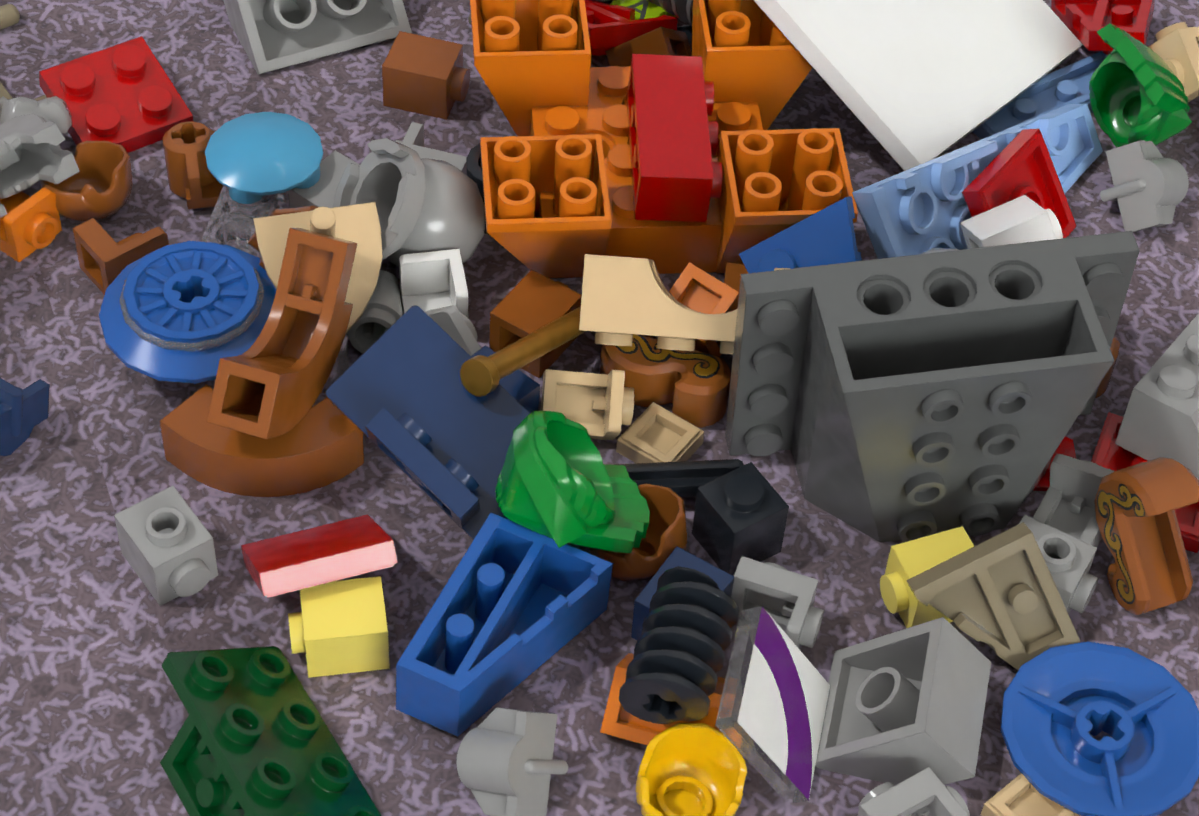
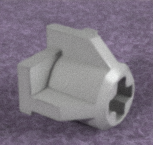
[1100,140,1189,232]
[456,707,568,816]

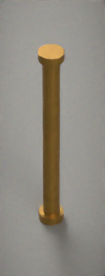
[460,306,586,397]

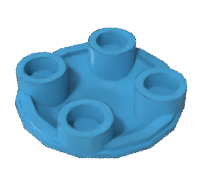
[205,111,323,204]

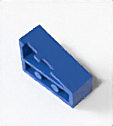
[396,513,613,737]

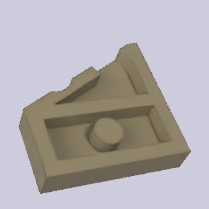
[906,522,1081,670]

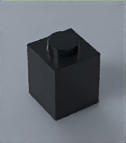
[692,462,789,576]

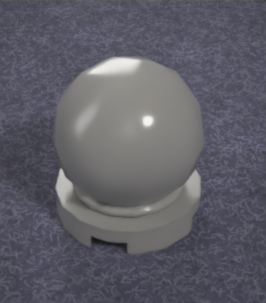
[333,138,485,267]

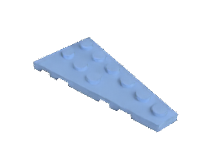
[852,104,1103,259]

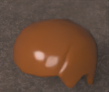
[40,141,132,221]
[589,484,687,581]

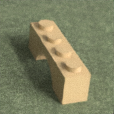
[579,254,789,354]

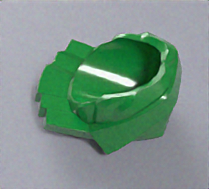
[1089,23,1192,148]
[495,411,650,553]

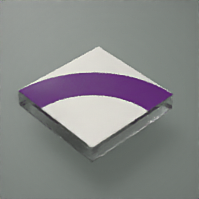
[715,606,830,803]

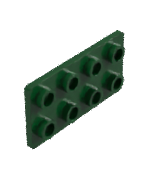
[160,646,381,816]

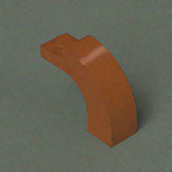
[207,228,358,439]
[160,384,366,497]

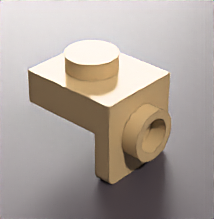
[1148,22,1199,103]
[541,369,634,440]

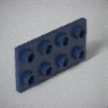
[326,305,530,540]

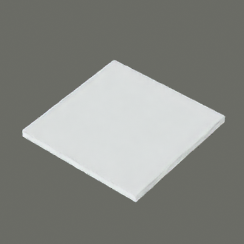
[754,0,1083,171]

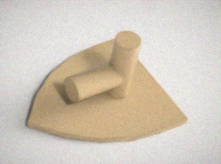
[253,202,383,333]

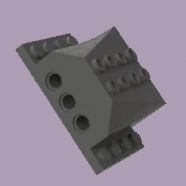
[725,231,1140,542]

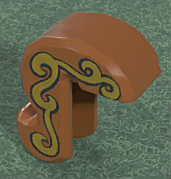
[600,334,731,428]
[1094,457,1199,615]

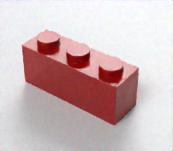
[627,54,723,222]

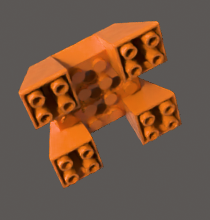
[469,0,858,278]

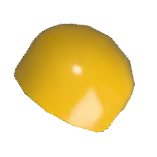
[635,723,747,816]

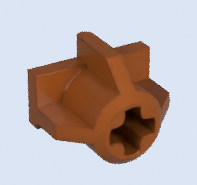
[163,122,227,209]

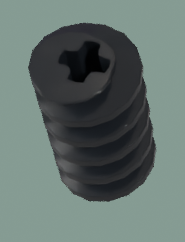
[619,566,739,724]

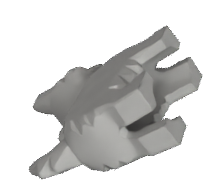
[0,96,80,218]

